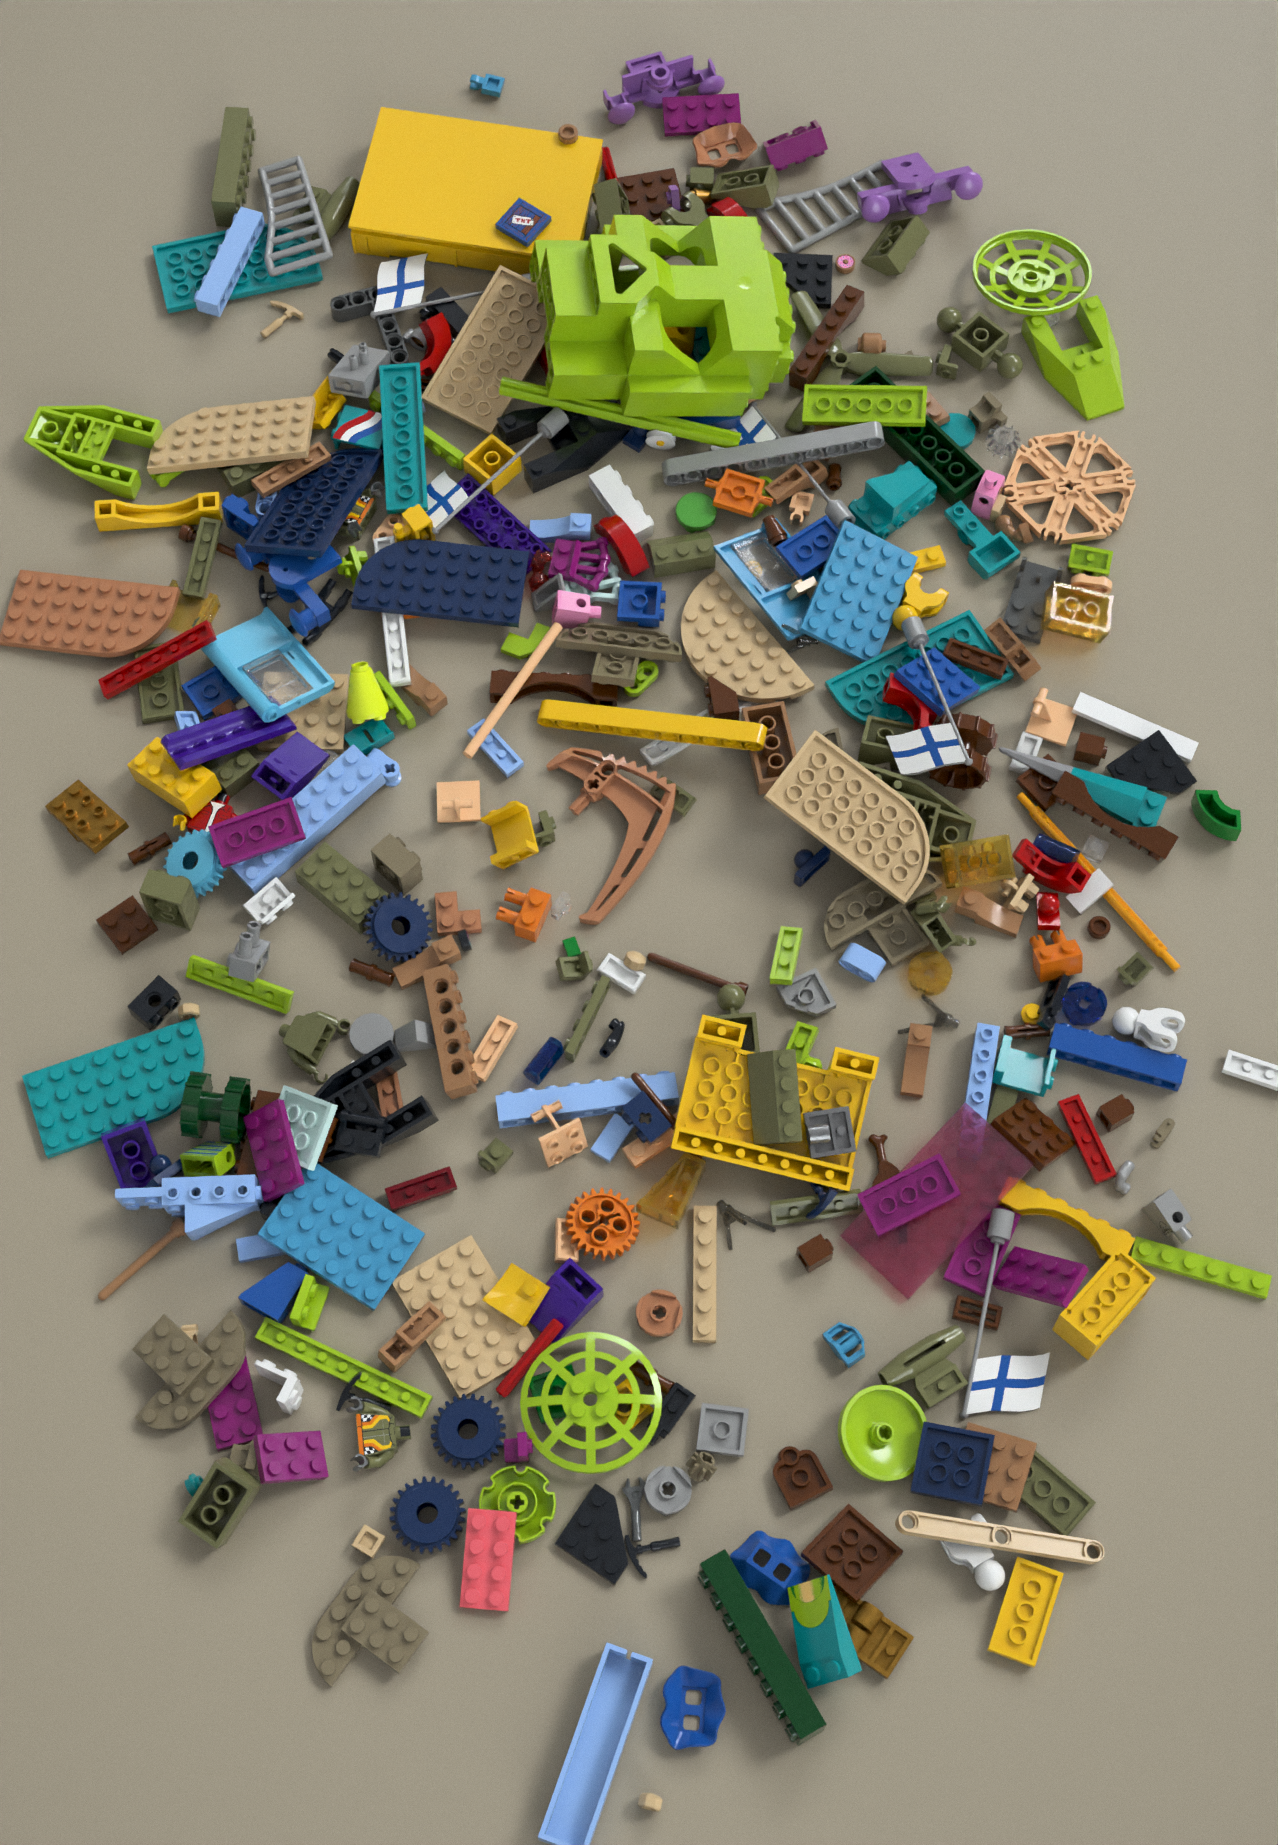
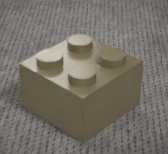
[371,833,423,896]

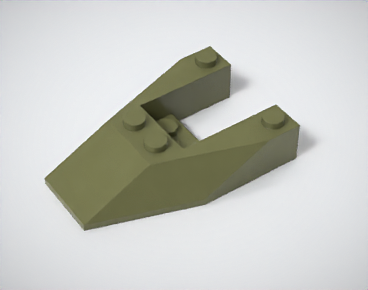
[858,761,976,862]

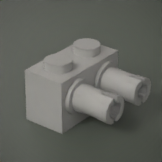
[227,921,271,982]

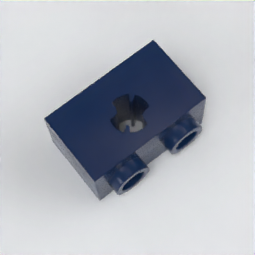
[621,1091,672,1145]

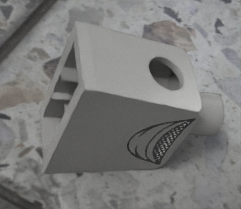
[1142,1189,1193,1244]

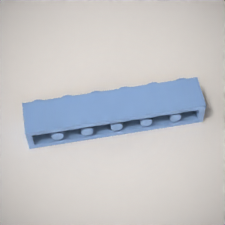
[194,207,265,317]

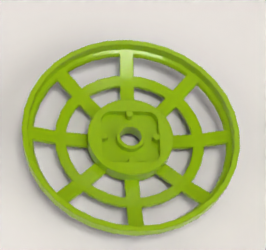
[972,229,1092,316]
[520,1332,662,1474]

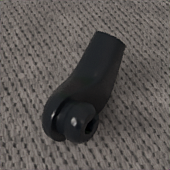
[599,1018,625,1058]

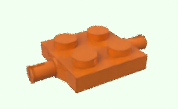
[705,468,774,518]

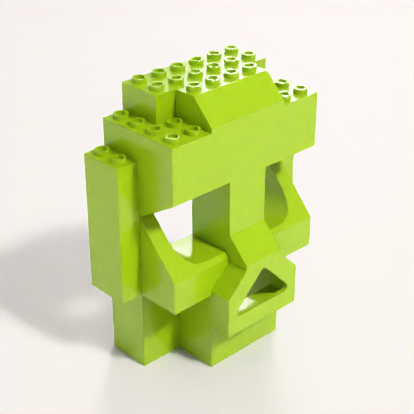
[529,215,796,417]

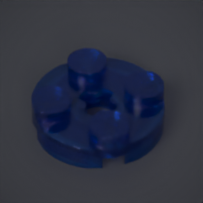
[1061,982,1107,1026]

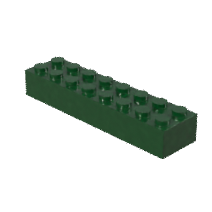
[850,366,985,506]
[697,1549,827,1746]

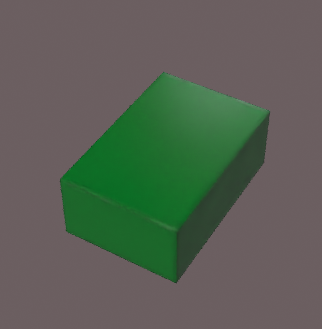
[562,936,581,957]

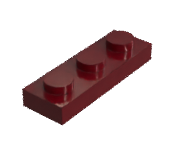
[385,1166,457,1212]

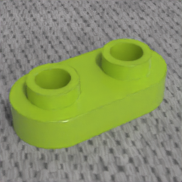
[623,661,658,697]

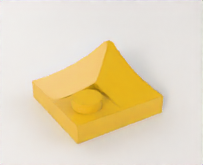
[482,1263,550,1327]

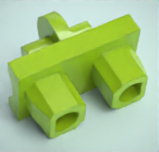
[336,546,368,587]

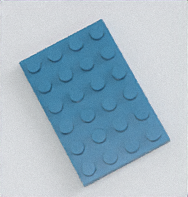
[798,520,918,664]
[257,1164,425,1311]

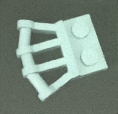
[563,552,622,605]

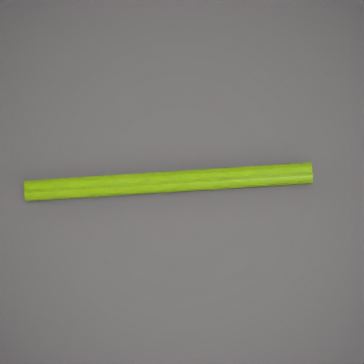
[499,376,742,448]

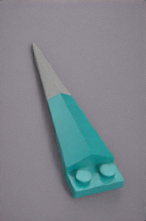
[999,747,1167,827]

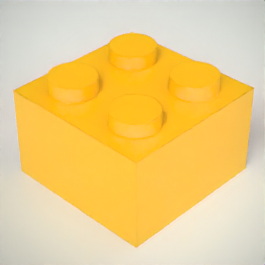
[463,434,522,496]

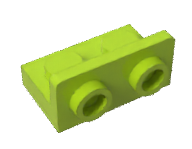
[290,1274,330,1331]

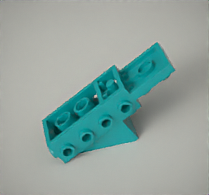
[848,461,937,540]

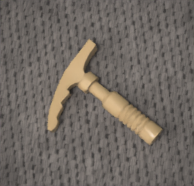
[260,301,304,338]

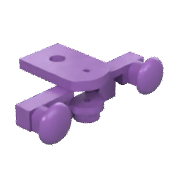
[603,51,725,124]
[857,152,983,223]

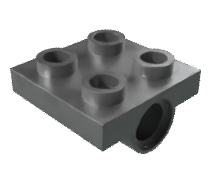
[803,1106,856,1159]

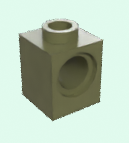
[686,167,714,191]

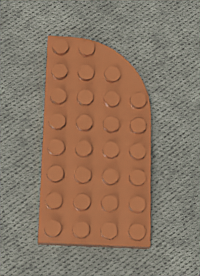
[0,570,180,657]

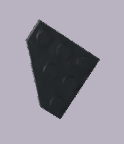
[773,253,833,309]
[1106,730,1197,795]
[555,1483,628,1585]

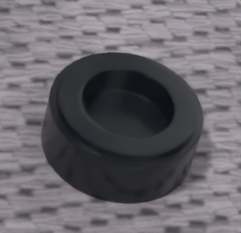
[457,929,472,952]

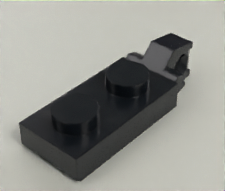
[1036,974,1071,1031]
[647,1382,696,1447]

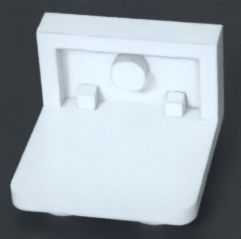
[254,1359,304,1415]

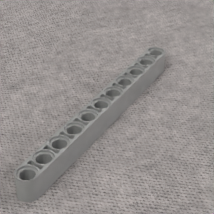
[662,421,885,486]

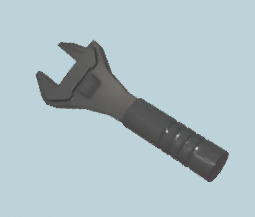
[622,1477,645,1542]

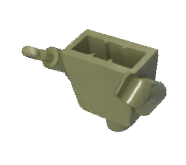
[911,895,976,953]
[279,1011,350,1084]

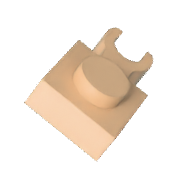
[789,491,814,527]

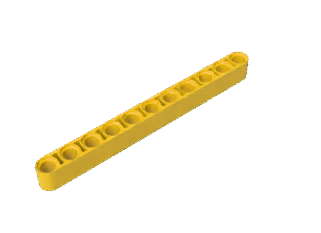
[537,699,767,751]

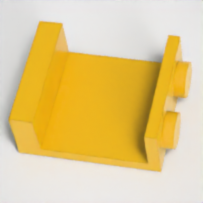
[481,801,539,869]

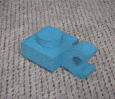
[470,73,505,98]

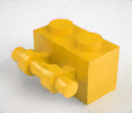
[393,504,436,543]

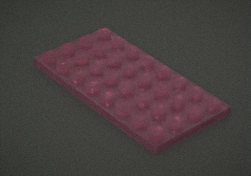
[840,1102,1034,1300]

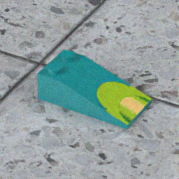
[787,1574,862,1689]

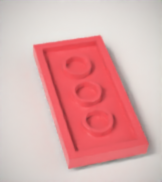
[460,1508,517,1611]

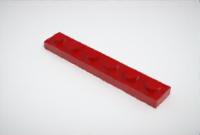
[98,620,217,700]

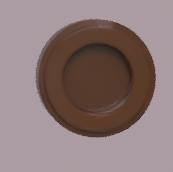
[1088,916,1111,939]

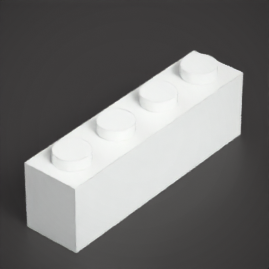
[589,464,654,542]

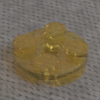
[907,951,952,996]

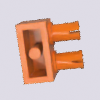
[496,887,552,943]
[1029,929,1083,983]

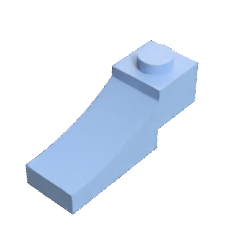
[529,513,592,543]

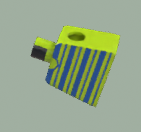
[180,1141,236,1177]

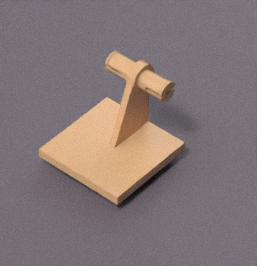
[1025,688,1077,747]
[437,780,481,823]
[530,1100,588,1168]

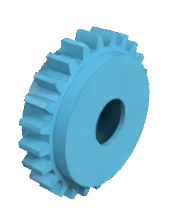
[163,829,227,898]

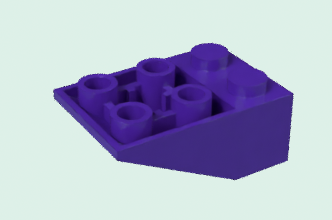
[251,731,330,800]
[529,1258,604,1343]

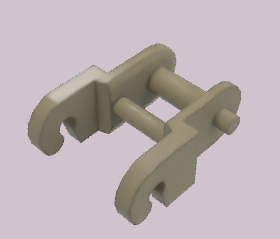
[1150,1118,1175,1149]

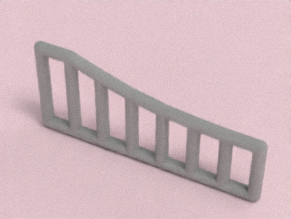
[258,156,333,277]
[755,159,908,253]

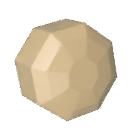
[624,951,646,971]
[178,1003,200,1020]
[638,1793,663,1812]

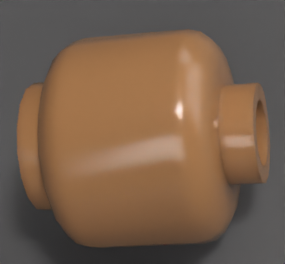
[857,333,886,354]

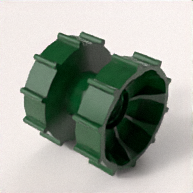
[179,1071,252,1144]

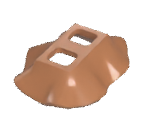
[693,123,757,168]

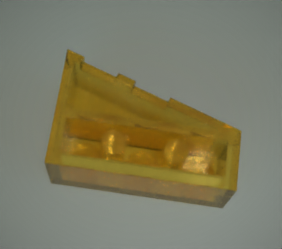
[636,1152,706,1229]

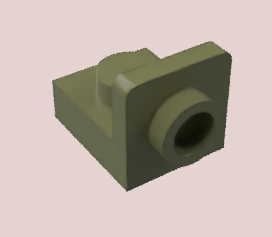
[478,1138,514,1174]

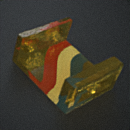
[167,579,221,633]

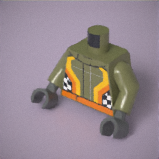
[338,482,385,540]
[346,1396,411,1472]

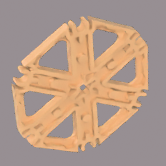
[1003,430,1136,545]

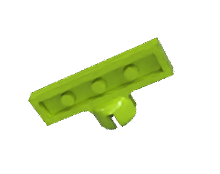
[785,1021,822,1069]

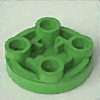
[676,492,717,533]

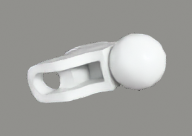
[1112,1007,1185,1052]
[940,1513,1005,1591]

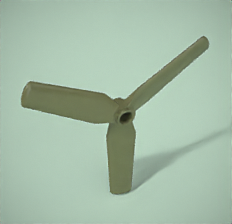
[785,291,933,432]

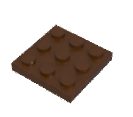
[617,168,685,222]
[989,1097,1076,1172]
[801,1503,903,1604]

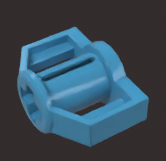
[822,1322,865,1369]

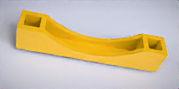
[95,492,223,532]
[996,1177,1135,1262]

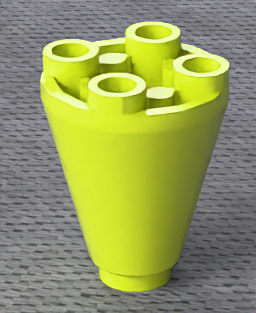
[346,662,389,724]

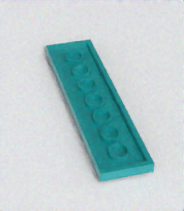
[379,362,428,514]

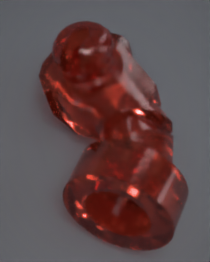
[528,549,552,592]

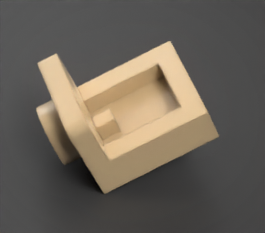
[786,576,818,601]

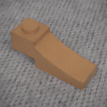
[764,460,829,505]
[984,618,1042,681]
[400,664,448,717]
[955,886,1024,938]
[392,935,461,990]
[900,1023,933,1098]
[378,1301,446,1373]

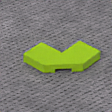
[501,623,551,660]

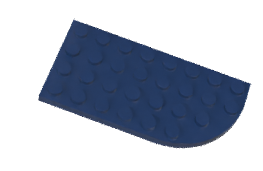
[244,448,384,558]
[351,539,529,628]

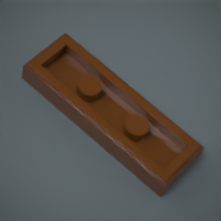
[943,638,1009,680]

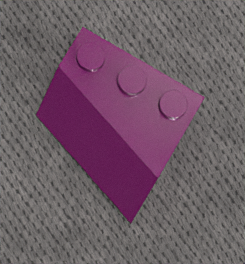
[763,119,828,171]

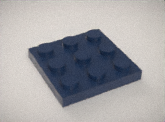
[910,1421,995,1507]

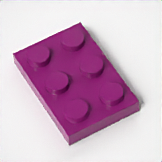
[253,1431,329,1484]

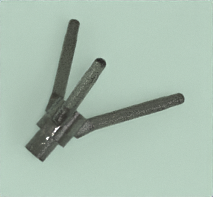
[781,624,819,655]
[898,994,960,1034]
[716,1200,776,1250]

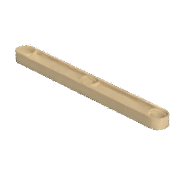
[895,1510,1105,1564]

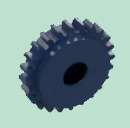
[363,892,433,963]
[431,1393,506,1470]
[389,1476,466,1555]

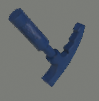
[806,1182,838,1220]

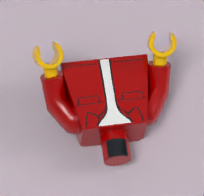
[172,793,238,834]

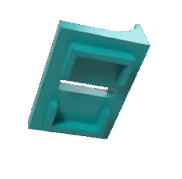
[344,719,395,756]

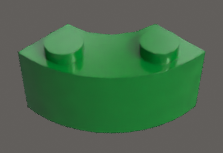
[1191,790,1241,841]

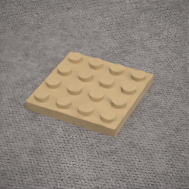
[258,672,349,753]

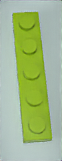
[185,955,294,1014]

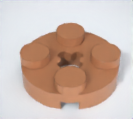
[636,1289,683,1337]

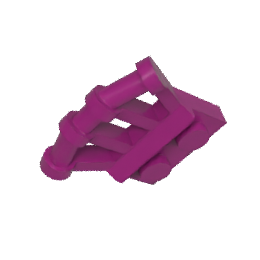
[548,537,611,592]

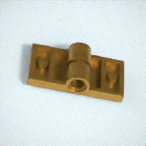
[45,780,129,854]
[833,1585,914,1679]

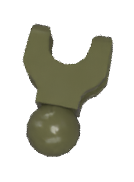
[661,191,708,226]

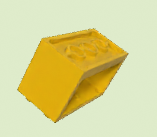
[1052,1247,1156,1360]

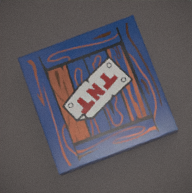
[495,198,551,247]

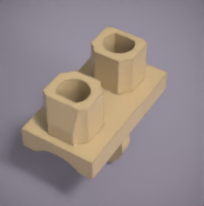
[1001,873,1039,914]

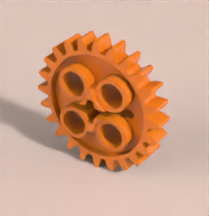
[565,1187,640,1261]

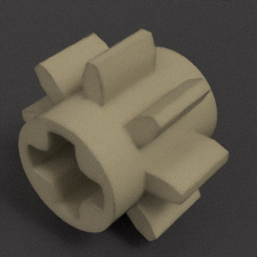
[686,1452,717,1482]

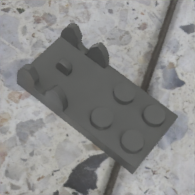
[1003,556,1064,644]

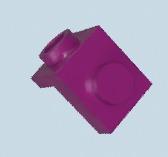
[504,1432,533,1463]

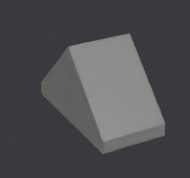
[531,573,566,612]
[394,1020,437,1052]

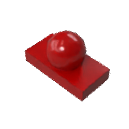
[1035,892,1060,931]

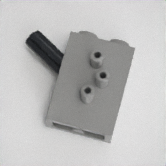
[327,342,391,399]

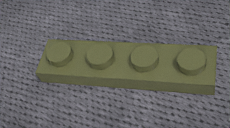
[182,517,222,600]
[563,975,611,1062]
[769,1189,863,1226]

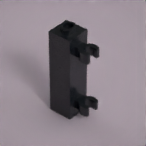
[419,287,469,346]

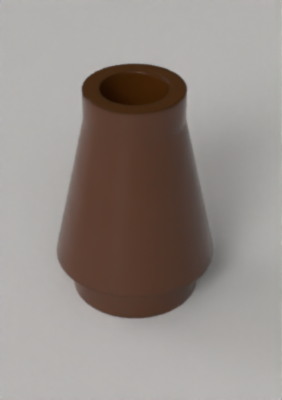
[762,515,787,547]

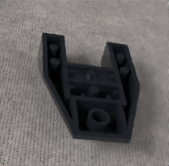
[497,400,632,493]
[314,1040,439,1165]

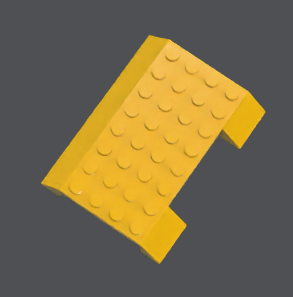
[671,1014,880,1191]

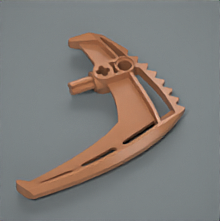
[546,747,676,925]

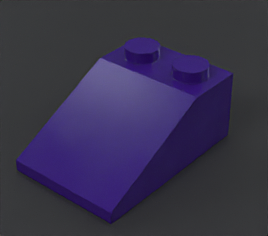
[101,1117,162,1189]

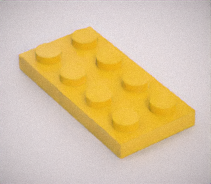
[987,1556,1064,1668]

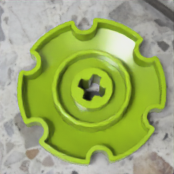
[479,1465,556,1544]

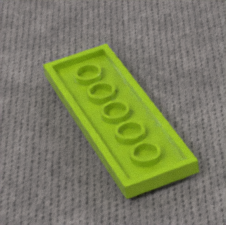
[802,384,927,427]

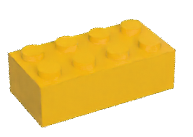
[127,737,222,818]

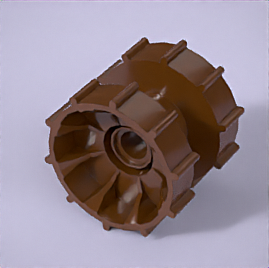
[928,712,998,791]

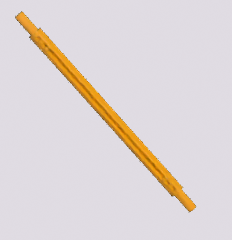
[1016,792,1181,972]

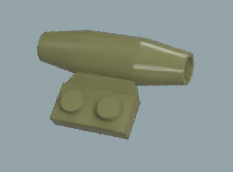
[293,176,360,247]
[878,1325,968,1409]

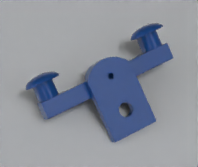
[235,543,342,637]

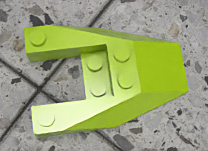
[1021,295,1125,421]
[23,405,163,500]

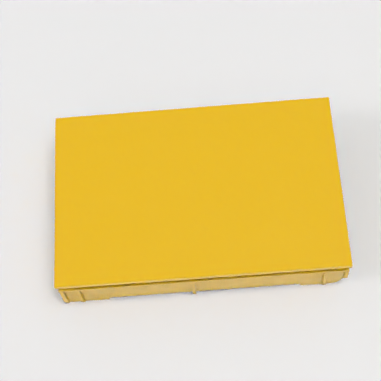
[348,107,603,275]

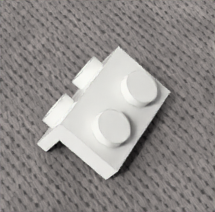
[242,877,295,925]

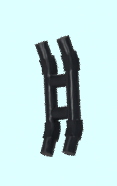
[287,578,353,646]

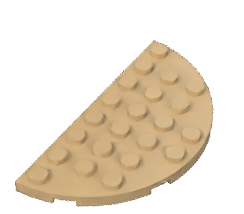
[681,570,814,703]

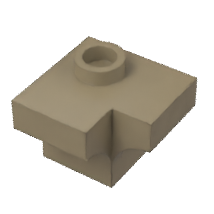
[968,391,1008,434]
[229,1440,259,1477]

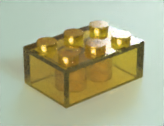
[1041,581,1113,644]
[939,834,1016,889]

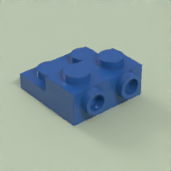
[221,494,259,540]
[617,580,666,627]

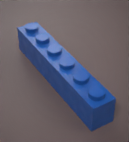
[1046,1023,1187,1091]

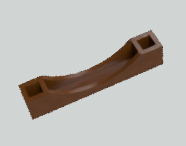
[789,285,864,392]
[489,669,619,707]
[1051,770,1179,861]

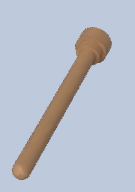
[98,1217,186,1300]

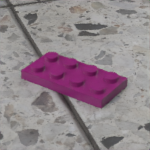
[662,93,741,137]
[208,797,306,868]
[243,1099,305,1202]
[857,1153,961,1237]
[943,1196,1021,1297]
[992,1246,1089,1308]
[208,1355,263,1451]

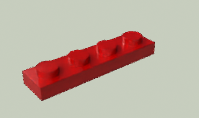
[1057,1094,1117,1185]

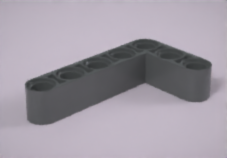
[330,286,409,364]

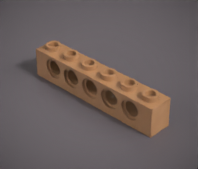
[422,964,479,1099]

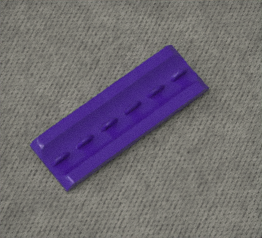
[454,474,552,575]
[161,698,297,770]

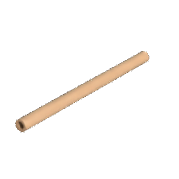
[463,622,563,759]

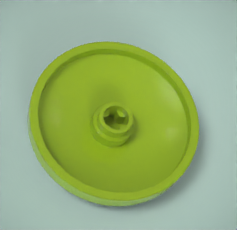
[838,1385,927,1482]

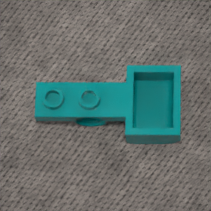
[944,500,1021,580]

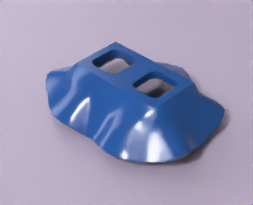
[730,1531,810,1605]
[660,1665,726,1750]

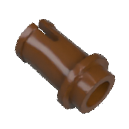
[826,463,842,491]

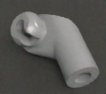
[1114,1160,1135,1195]

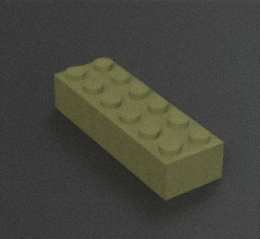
[211,107,256,227]

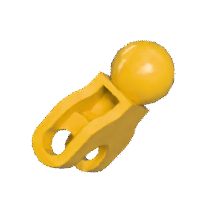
[892,572,949,631]

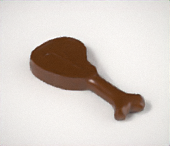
[868,1134,900,1187]

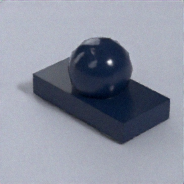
[622,426,651,453]
[794,846,831,887]
[145,1154,183,1188]

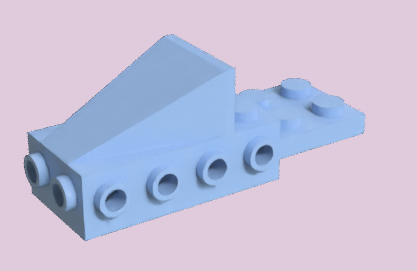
[115,1174,263,1240]

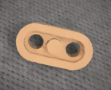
[373,514,404,545]
[1070,573,1112,596]

